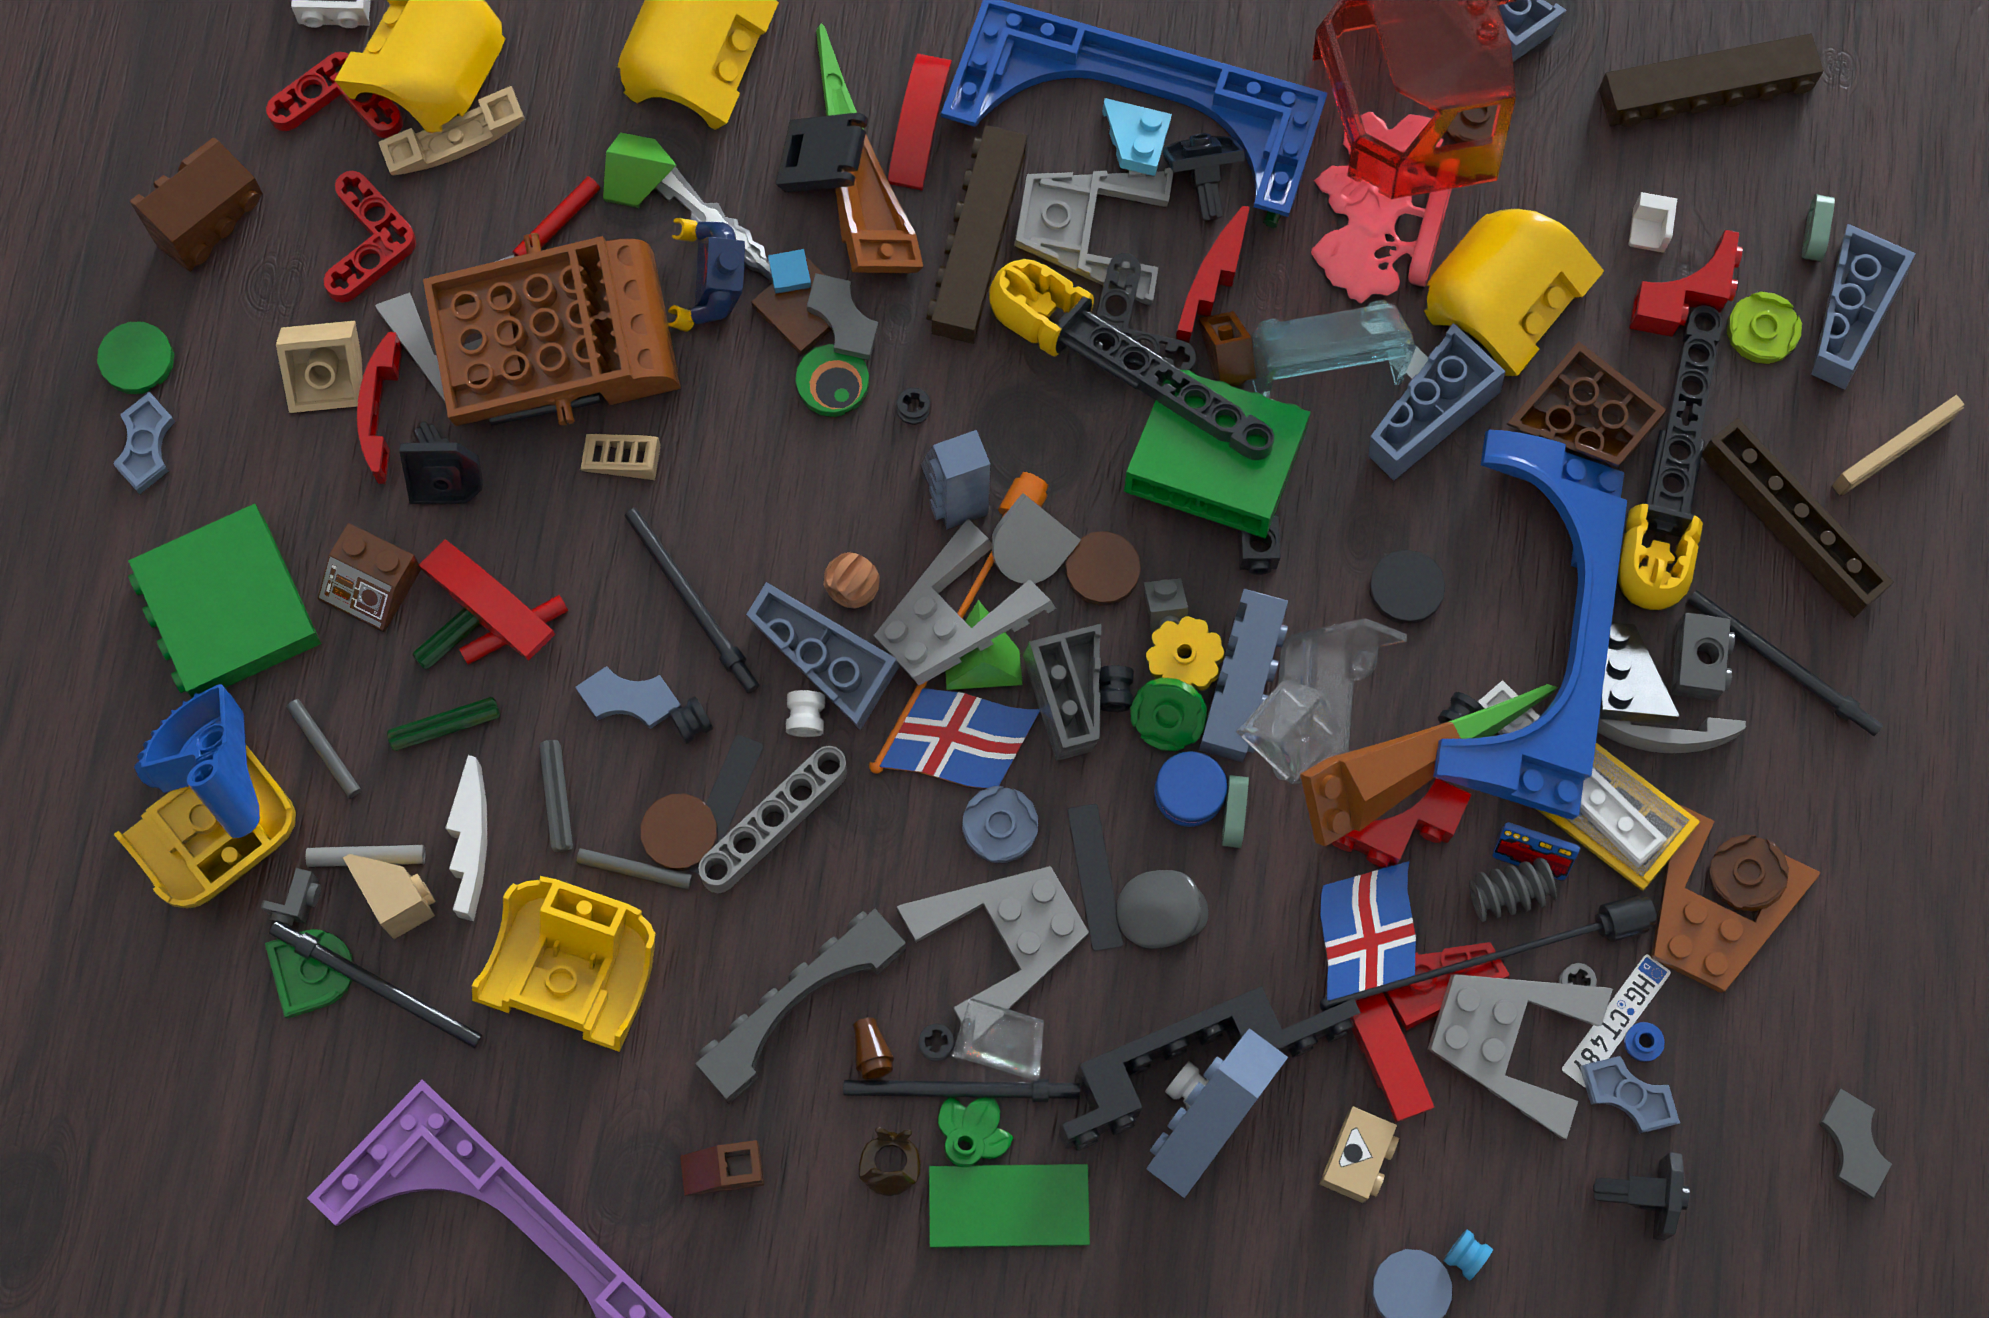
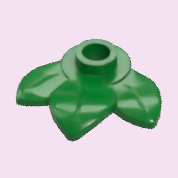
[938,1097,1013,1167]

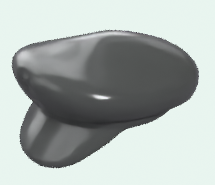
[1116,870,1209,949]

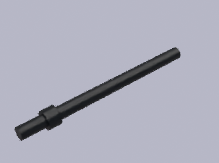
[624,508,760,694]
[1687,590,1883,736]
[269,920,482,1048]
[843,1078,1080,1102]

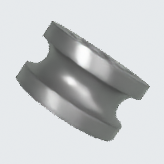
[1558,963,1597,986]

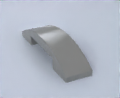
[1597,715,1746,753]

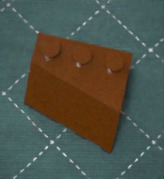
[129,137,263,272]
[1507,341,1666,467]

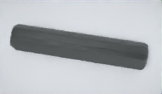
[539,740,573,852]

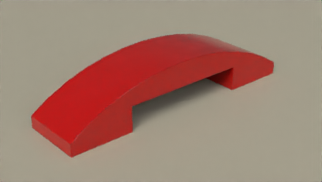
[888,53,952,191]
[357,332,402,484]

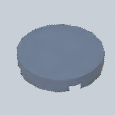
[962,786,1038,863]
[1372,1249,1452,1318]

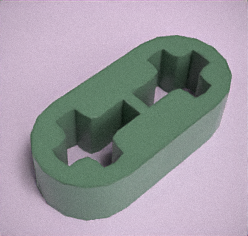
[1802,194,1835,262]
[1221,775,1249,848]

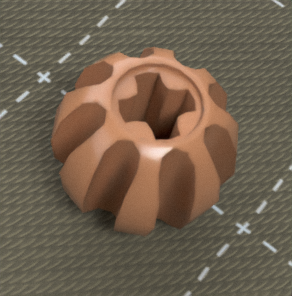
[823,552,880,609]

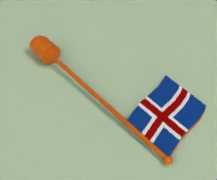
[869,472,1049,789]

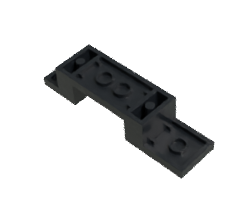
[1059,986,1361,1151]

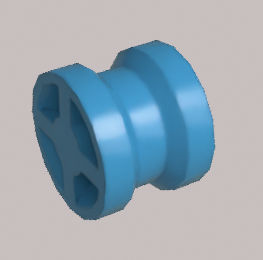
[1443,1229,1493,1281]

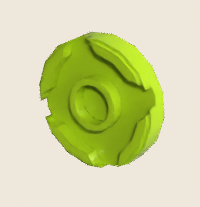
[1727,292,1802,364]

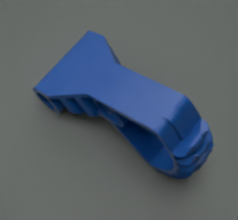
[134,684,260,838]

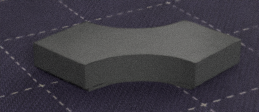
[807,273,879,360]
[1819,1088,1892,1199]

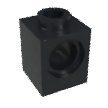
[1238,515,1281,575]

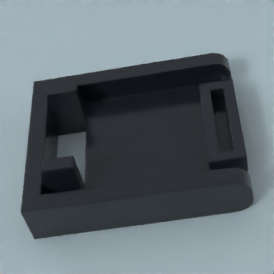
[776,113,868,193]

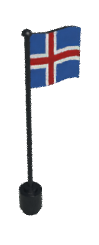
[1320,861,1657,1012]

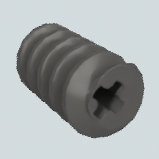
[1469,858,1557,922]

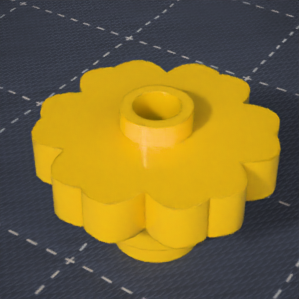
[1146,616,1225,690]

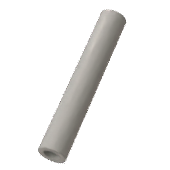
[306,845,426,867]

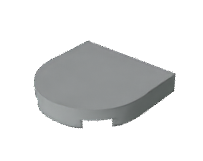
[992,493,1081,584]

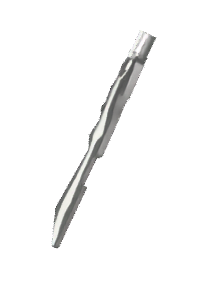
[655,166,773,283]

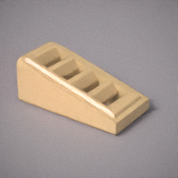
[581,434,661,480]

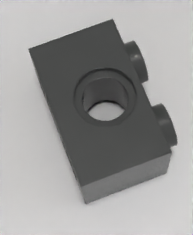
[1671,613,1735,701]

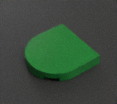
[265,929,354,1019]

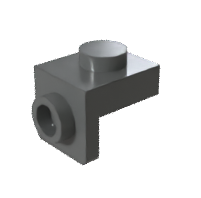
[1144,578,1188,638]
[261,868,321,927]

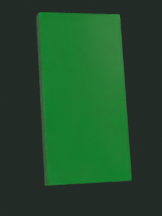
[929,1164,1090,1248]

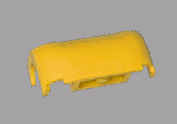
[335,0,505,133]
[617,0,779,130]
[1424,209,1604,376]
[114,745,296,909]
[472,876,655,1052]

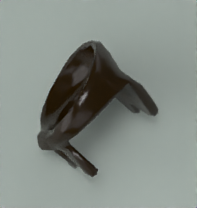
[859,1127,920,1196]

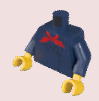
[668,218,745,331]

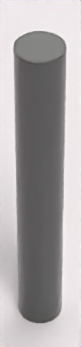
[286,699,361,798]
[576,848,693,890]

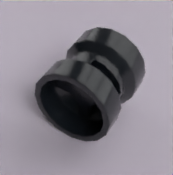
[1099,665,1134,712]

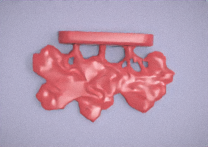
[1311,112,1459,303]

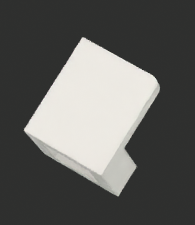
[1629,192,1677,253]

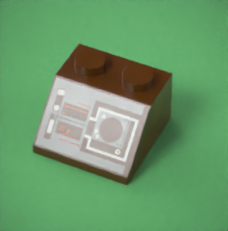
[318,523,421,633]

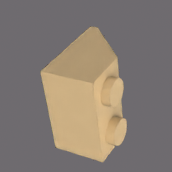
[276,321,363,413]
[343,854,435,939]

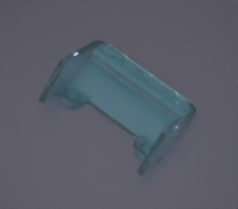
[1251,300,1416,398]

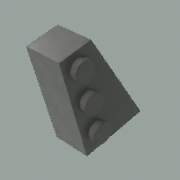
[1023,624,1101,761]

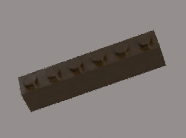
[1599,33,1824,127]
[926,125,1027,344]
[1702,417,1894,618]

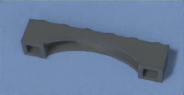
[695,909,906,1104]

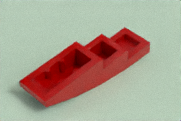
[1176,206,1250,344]
[419,539,555,661]
[1352,993,1434,1123]

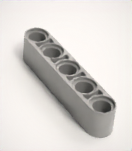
[698,746,847,893]

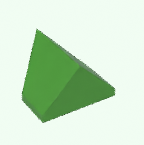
[603,132,676,208]
[945,600,1022,690]

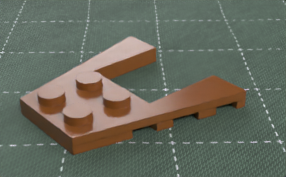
[1651,804,1821,993]

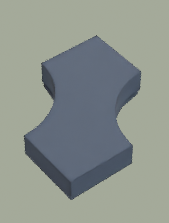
[113,392,175,495]
[575,666,682,729]
[1580,1056,1680,1134]

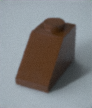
[1199,311,1256,386]

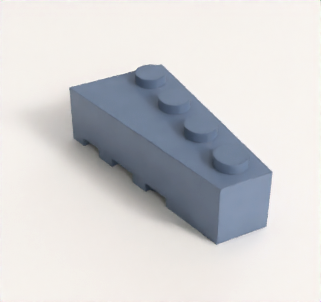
[746,582,900,731]
[1199,589,1288,763]
[1146,1028,1288,1198]

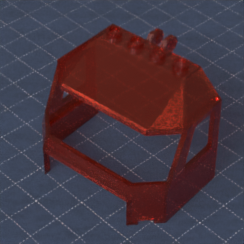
[1312,0,1516,199]

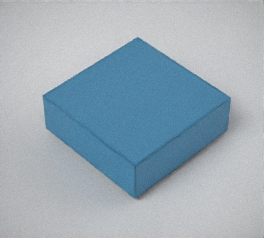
[768,249,811,294]

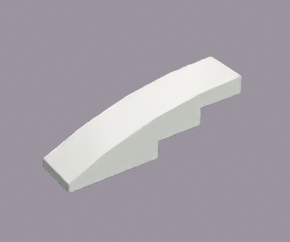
[446,755,487,921]

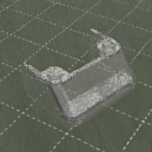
[1272,618,1407,784]

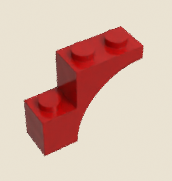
[1629,230,1743,337]
[1331,778,1471,868]

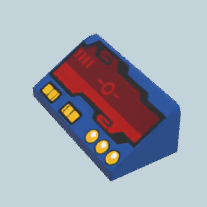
[1492,822,1580,880]

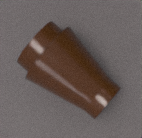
[853,1017,894,1079]

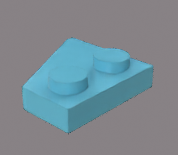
[1102,98,1172,176]

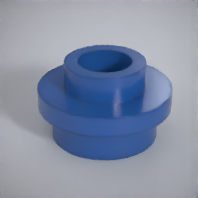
[1624,1022,1665,1062]

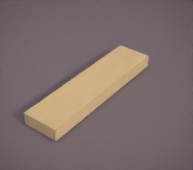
[1832,395,1965,496]

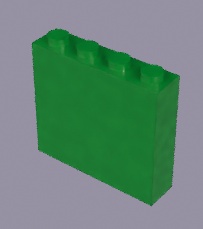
[1124,370,1311,538]
[128,504,322,698]

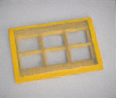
[1536,743,1700,891]

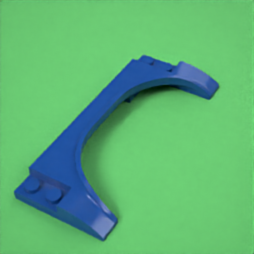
[941,0,1328,217]
[1433,430,1627,820]

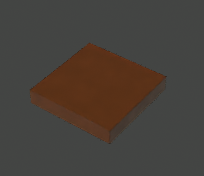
[751,256,855,356]

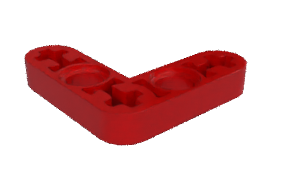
[266,52,403,138]
[324,171,417,303]

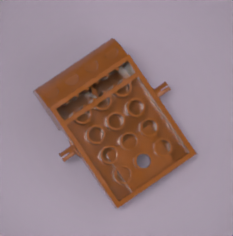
[423,233,681,426]

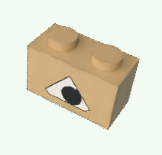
[1319,1106,1399,1203]

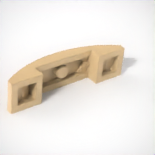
[378,86,525,175]

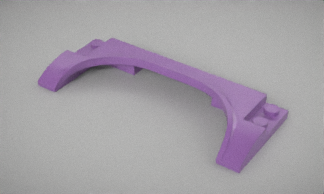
[307,1080,673,1318]

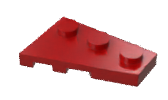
[1384,942,1510,1030]

